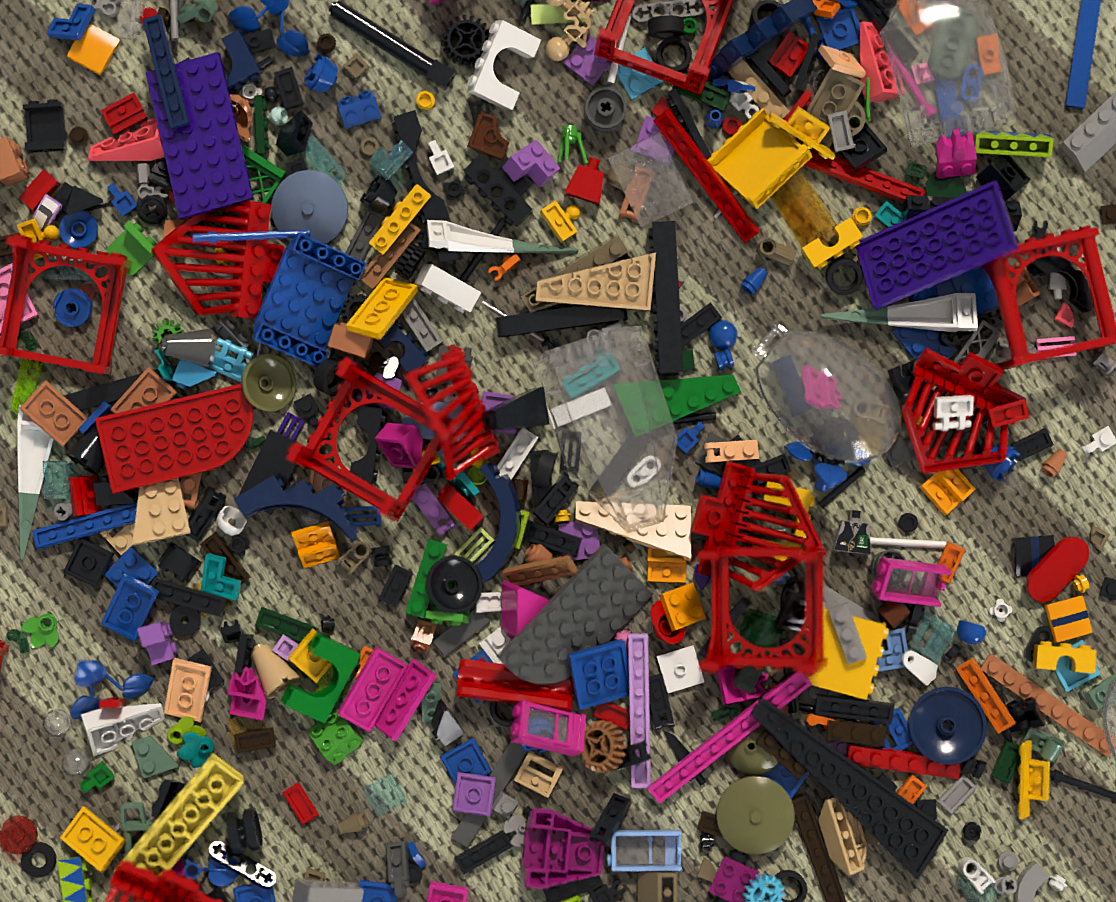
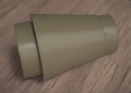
[338,812,368,834]

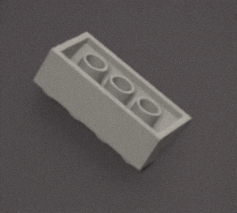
[1058,91,1116,173]

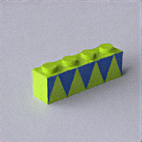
[973,130,1054,157]
[57,855,94,902]

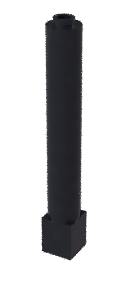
[329,0,456,91]

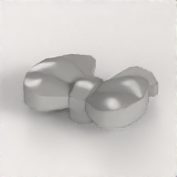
[503,814,525,847]

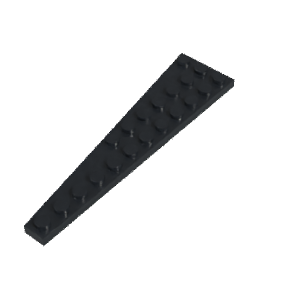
[750,697,949,879]

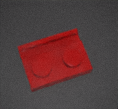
[767,31,809,78]
[101,93,148,136]
[68,475,102,516]

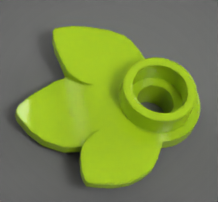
[167,717,206,748]

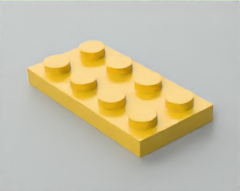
[346,277,418,340]

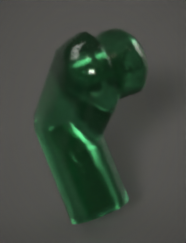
[244,435,266,449]

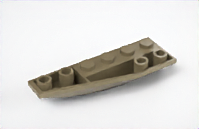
[520,234,632,313]
[637,871,677,902]

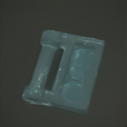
[907,612,957,662]

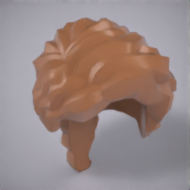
[230,94,252,142]

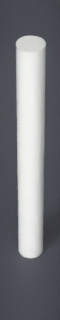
[607,13,632,85]
[870,537,946,549]

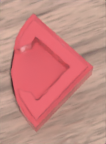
[1054,302,1074,328]

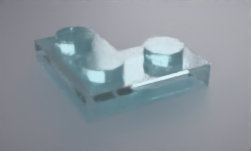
[369,140,413,180]

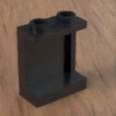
[23,99,67,153]

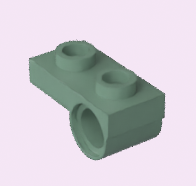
[177,0,218,24]
[1083,673,1116,710]
[422,683,442,722]
[1021,726,1065,762]

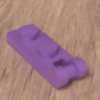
[412,483,457,537]

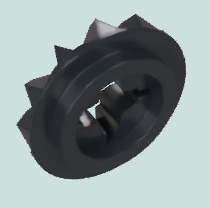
[137,195,168,224]

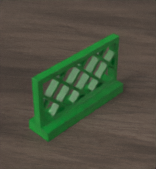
[242,145,286,204]

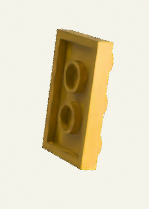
[60,806,127,873]

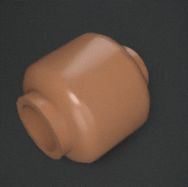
[524,544,553,564]

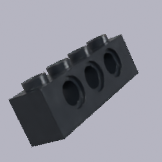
[463,154,533,227]

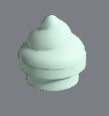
[267,107,288,126]

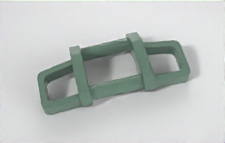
[120,802,157,858]

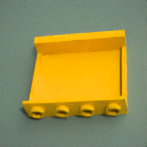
[708,108,812,209]
[807,606,889,700]

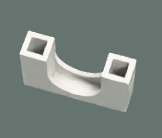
[467,20,541,110]

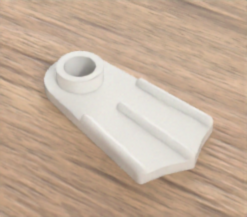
[902,650,938,686]

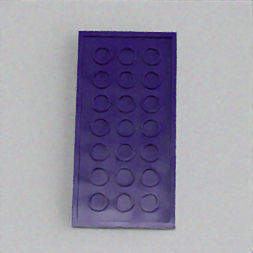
[146,52,254,220]
[856,180,1019,310]

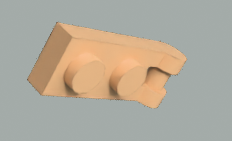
[704,440,759,463]

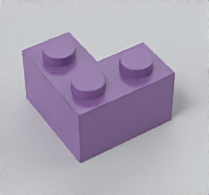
[502,139,561,188]
[137,621,179,665]

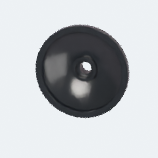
[426,555,483,614]

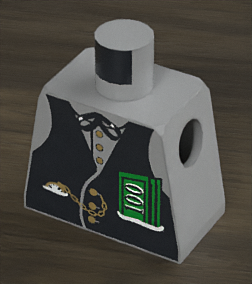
[832,510,871,555]

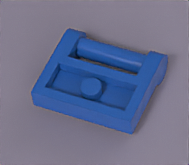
[868,707,913,750]

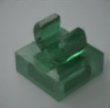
[905,160,927,185]

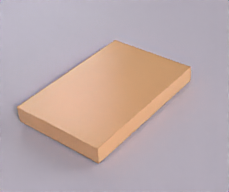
[164,658,212,722]

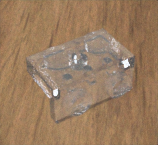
[116,0,145,41]

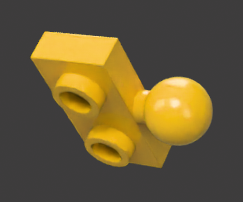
[539,201,581,243]
[17,218,59,260]

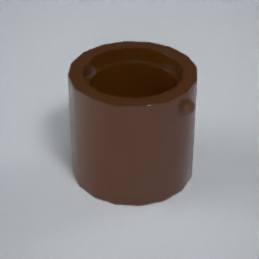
[877,601,911,629]

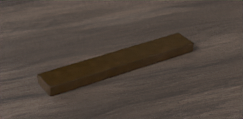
[791,794,847,902]

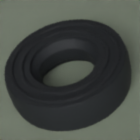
[21,842,57,878]

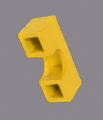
[800,217,863,270]
[1033,641,1096,673]

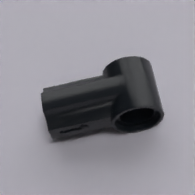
[402,465,442,484]

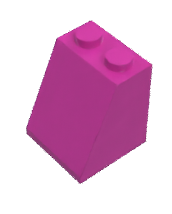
[501,580,549,639]

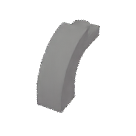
[1014,860,1050,902]

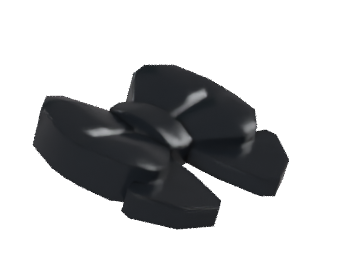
[367,352,399,380]

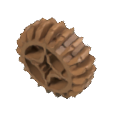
[579,720,627,773]

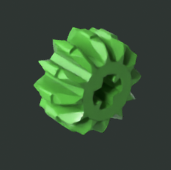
[152,320,184,348]

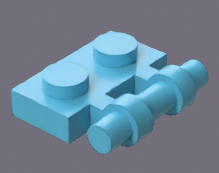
[207,338,254,382]

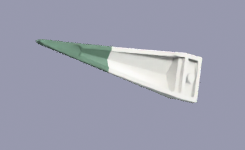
[426,220,579,254]
[820,293,978,333]
[16,405,53,560]

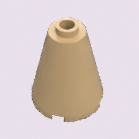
[252,643,300,699]

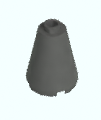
[160,329,215,367]

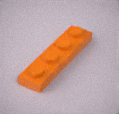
[956,657,1016,734]

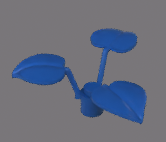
[228,0,310,56]
[784,441,872,492]
[70,660,154,719]
[183,841,239,886]

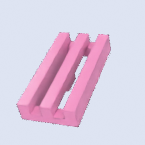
[1036,336,1077,357]

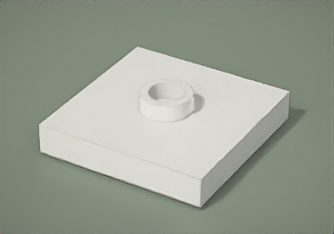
[657,645,704,693]

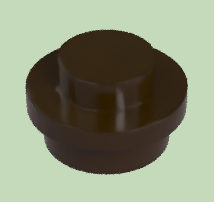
[317,34,336,53]
[69,127,89,146]

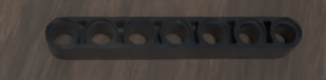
[495,305,628,338]

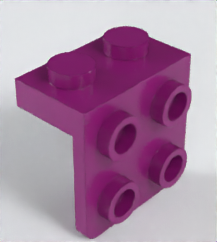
[709,857,760,902]

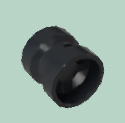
[371,545,393,567]
[961,756,986,779]

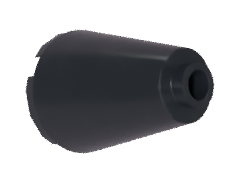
[66,425,105,475]

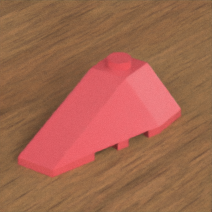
[860,21,906,102]
[88,118,165,161]

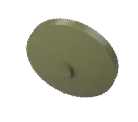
[717,776,795,854]

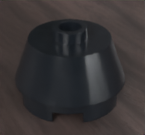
[360,174,397,213]

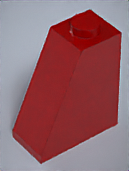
[438,485,484,531]

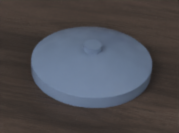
[271,170,348,244]

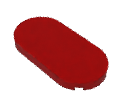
[1026,536,1089,602]

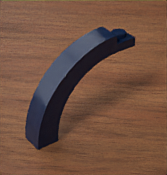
[475,463,521,582]

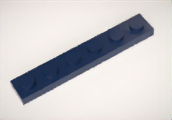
[142,14,191,130]

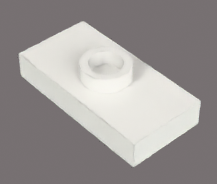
[475,592,502,613]

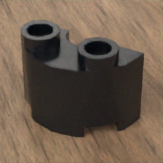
[158,541,202,583]
[1007,697,1046,732]

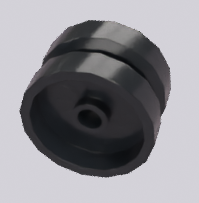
[226,807,263,855]

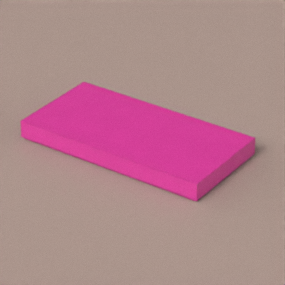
[336,646,409,733]
[374,658,437,741]

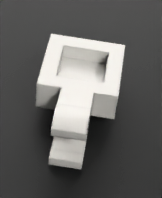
[429,140,454,176]
[1082,426,1116,454]

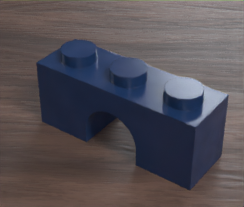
[378,320,429,372]

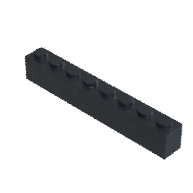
[649,221,683,376]

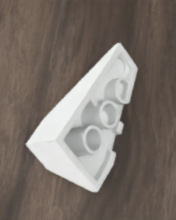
[81,703,165,756]

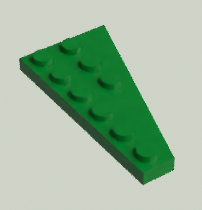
[613,374,741,438]

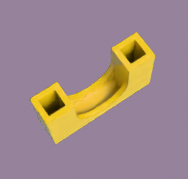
[752,482,815,566]

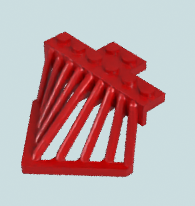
[151,201,284,320]
[404,344,500,481]
[902,348,1026,474]
[690,461,822,591]
[104,861,223,902]

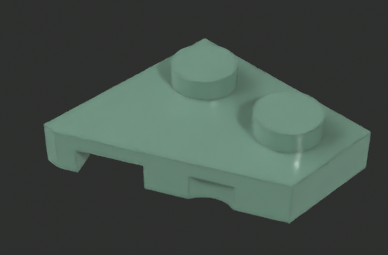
[132,735,179,779]

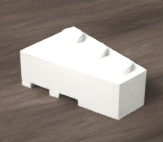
[413,264,481,313]

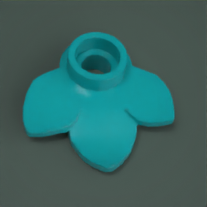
[154,349,175,381]
[177,732,214,768]

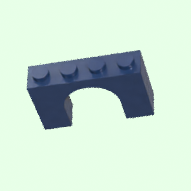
[179,30,263,92]

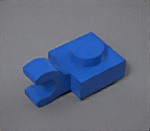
[107,183,137,218]
[673,422,705,454]

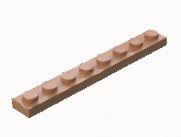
[980,653,1116,757]

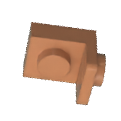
[411,619,437,652]

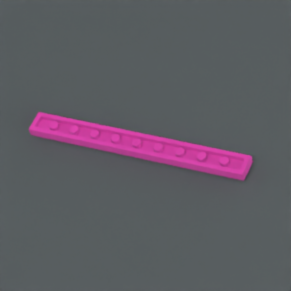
[647,670,812,804]

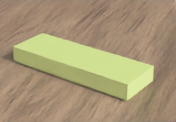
[531,2,587,24]

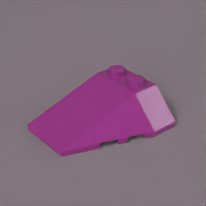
[521,808,604,889]

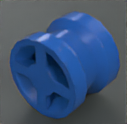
[714,348,734,371]

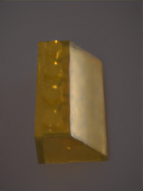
[770,168,837,248]

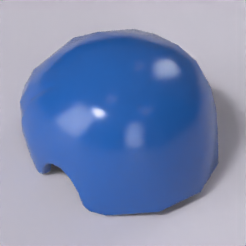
[709,320,738,350]
[957,620,987,644]

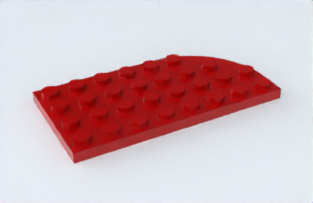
[95,384,253,494]

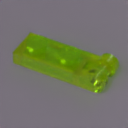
[10,358,43,411]

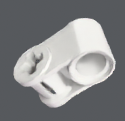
[959,857,996,895]

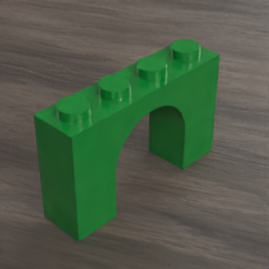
[280,632,361,723]

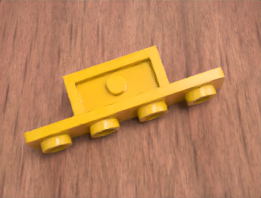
[769,106,835,160]
[369,184,431,255]
[1017,740,1050,820]

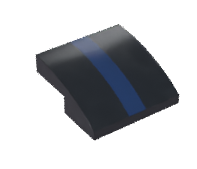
[1014,535,1054,576]

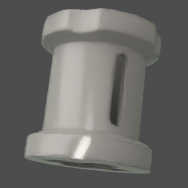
[1092,350,1116,375]
[54,499,73,521]
[993,877,1017,894]

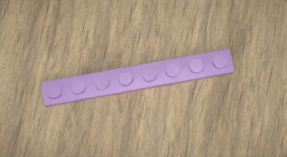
[628,633,651,788]

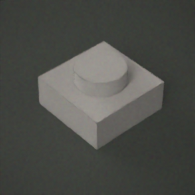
[492,791,519,818]

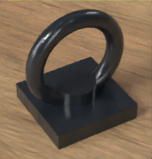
[774,576,826,631]

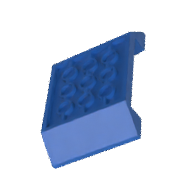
[253,232,367,367]

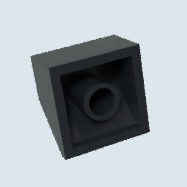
[976,155,1031,201]

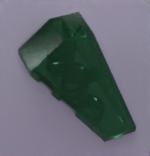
[733,608,785,694]

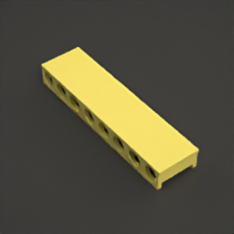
[113,753,244,876]

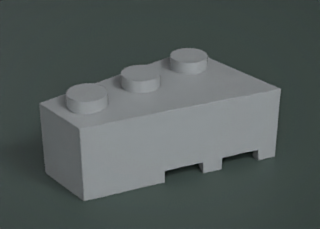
[292,878,364,902]

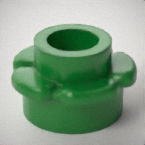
[684,17,698,36]

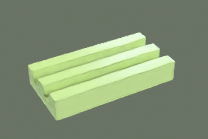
[454,527,494,563]

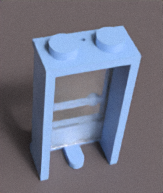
[607,830,682,871]

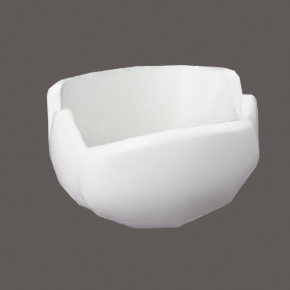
[217,506,247,536]

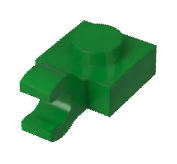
[80,761,115,793]

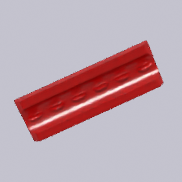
[456,659,573,712]

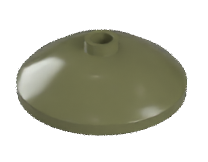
[241,354,296,412]
[726,725,778,775]

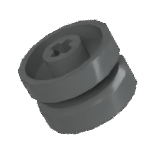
[585,87,627,132]

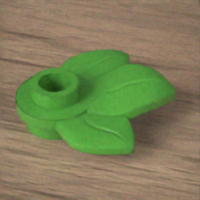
[21,614,59,648]

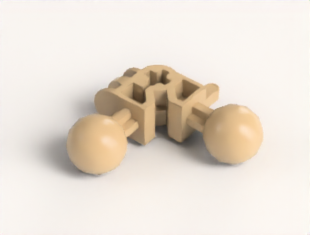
[546,0,596,61]

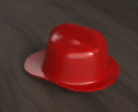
[650,600,685,644]

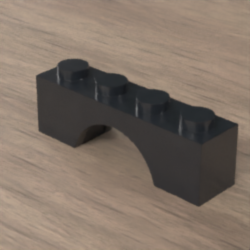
[1028,247,1094,313]
[350,406,387,485]

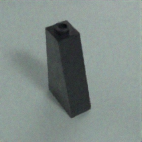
[483,387,550,431]

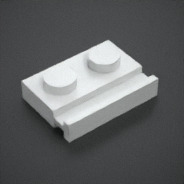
[479,626,511,664]

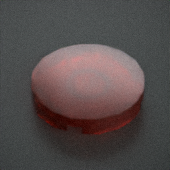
[0,815,38,855]

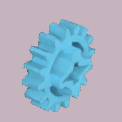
[743,873,786,902]

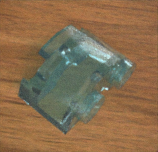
[43,461,73,499]

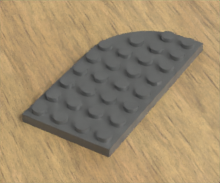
[496,543,653,684]

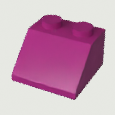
[375,423,423,469]

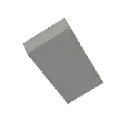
[827,110,855,152]
[937,773,977,815]

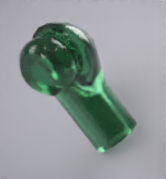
[18,330,37,351]
[6,629,30,653]
[711,707,739,721]

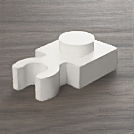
[729,92,759,120]

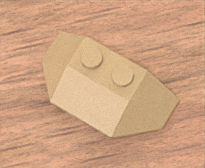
[818,797,867,876]

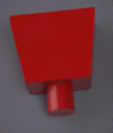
[565,157,604,205]

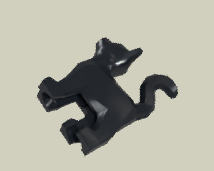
[887,358,934,413]

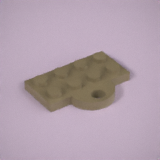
[806,68,866,148]

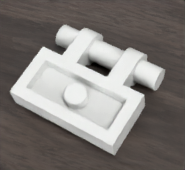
[932,395,974,431]

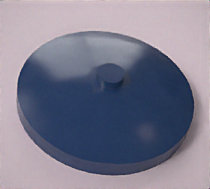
[908,687,987,765]

